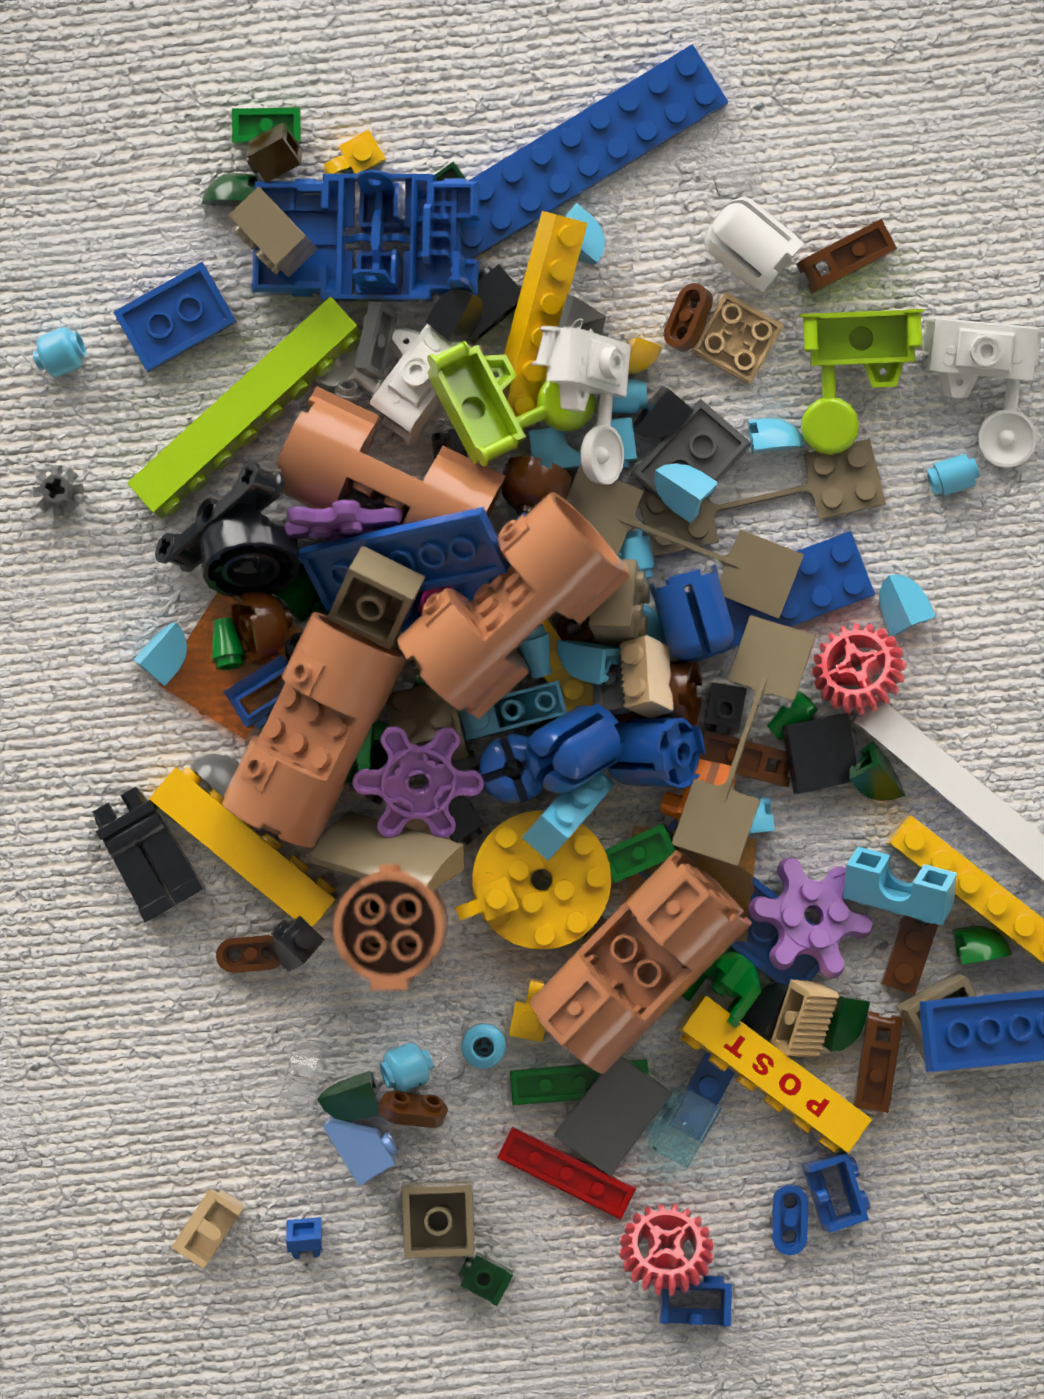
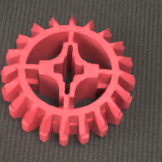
[812,622,906,715]
[619,1202,714,1297]

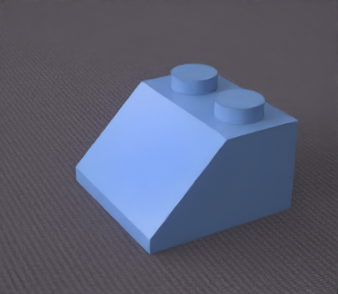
[323,1117,399,1186]

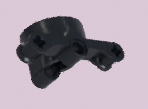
[155,461,299,597]

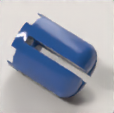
[649,565,734,660]
[525,704,625,793]
[608,717,705,788]
[479,734,544,804]

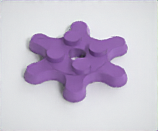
[285,500,404,542]
[353,727,484,838]
[748,857,873,978]

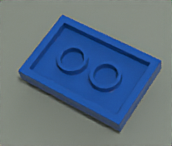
[113,261,237,373]

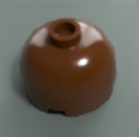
[501,456,572,516]
[231,592,293,662]
[657,661,702,726]

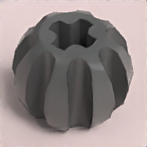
[32,465,84,516]

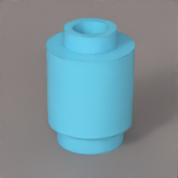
[598,378,647,414]
[926,453,980,496]
[619,530,655,579]

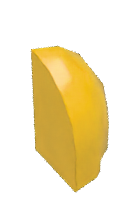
[625,337,662,375]

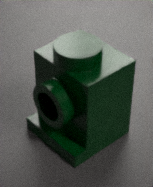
[458,1252,513,1306]

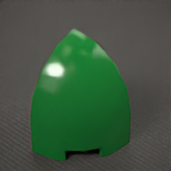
[952,926,1012,965]

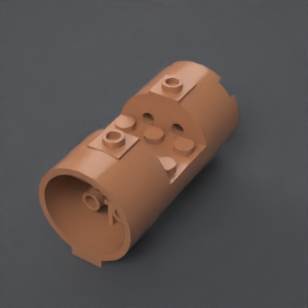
[276,386,506,525]
[398,492,631,720]
[222,612,407,848]
[530,850,752,1074]
[333,865,448,990]

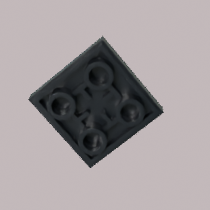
[782,713,857,794]

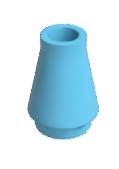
[518,624,552,678]

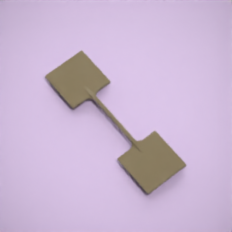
[639,439,886,557]
[566,465,804,619]
[672,615,816,866]

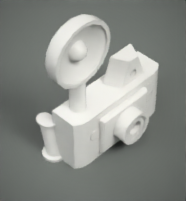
[921,317,1044,468]
[315,324,482,447]
[533,326,631,485]

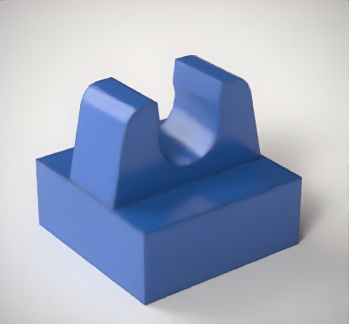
[286,1217,323,1259]

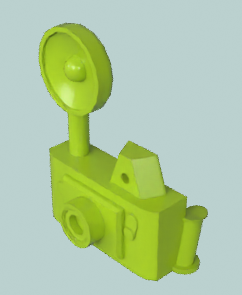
[799,309,924,455]
[427,341,596,467]

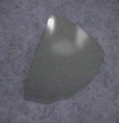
[191,753,239,797]

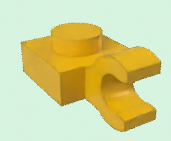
[323,129,386,174]
[455,875,519,921]
[509,979,545,1042]

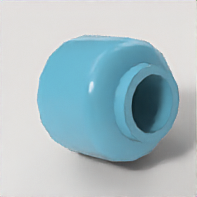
[33,327,87,377]
[461,1023,506,1069]
[379,1042,433,1092]

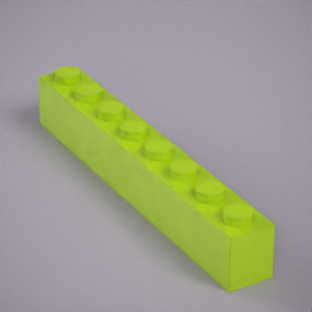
[127,296,362,519]

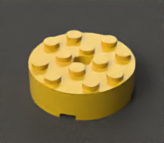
[472,810,611,950]

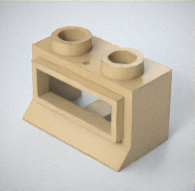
[171,1188,246,1269]

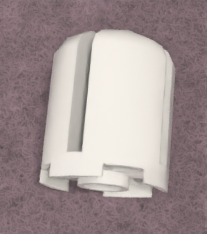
[704,197,803,295]

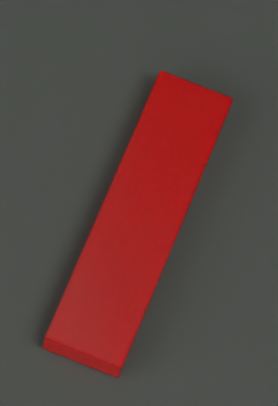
[497,1126,636,1220]

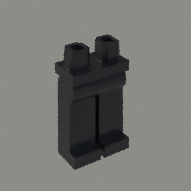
[92,786,206,923]

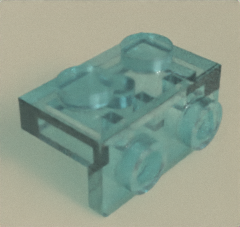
[647,1084,722,1169]

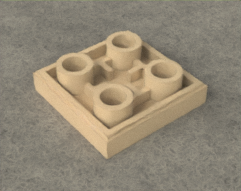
[691,292,784,386]

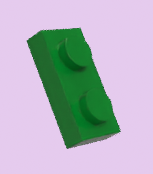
[232,107,301,145]
[605,823,676,884]

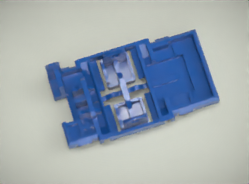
[252,170,481,302]

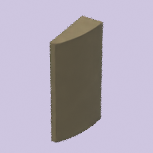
[309,811,464,891]

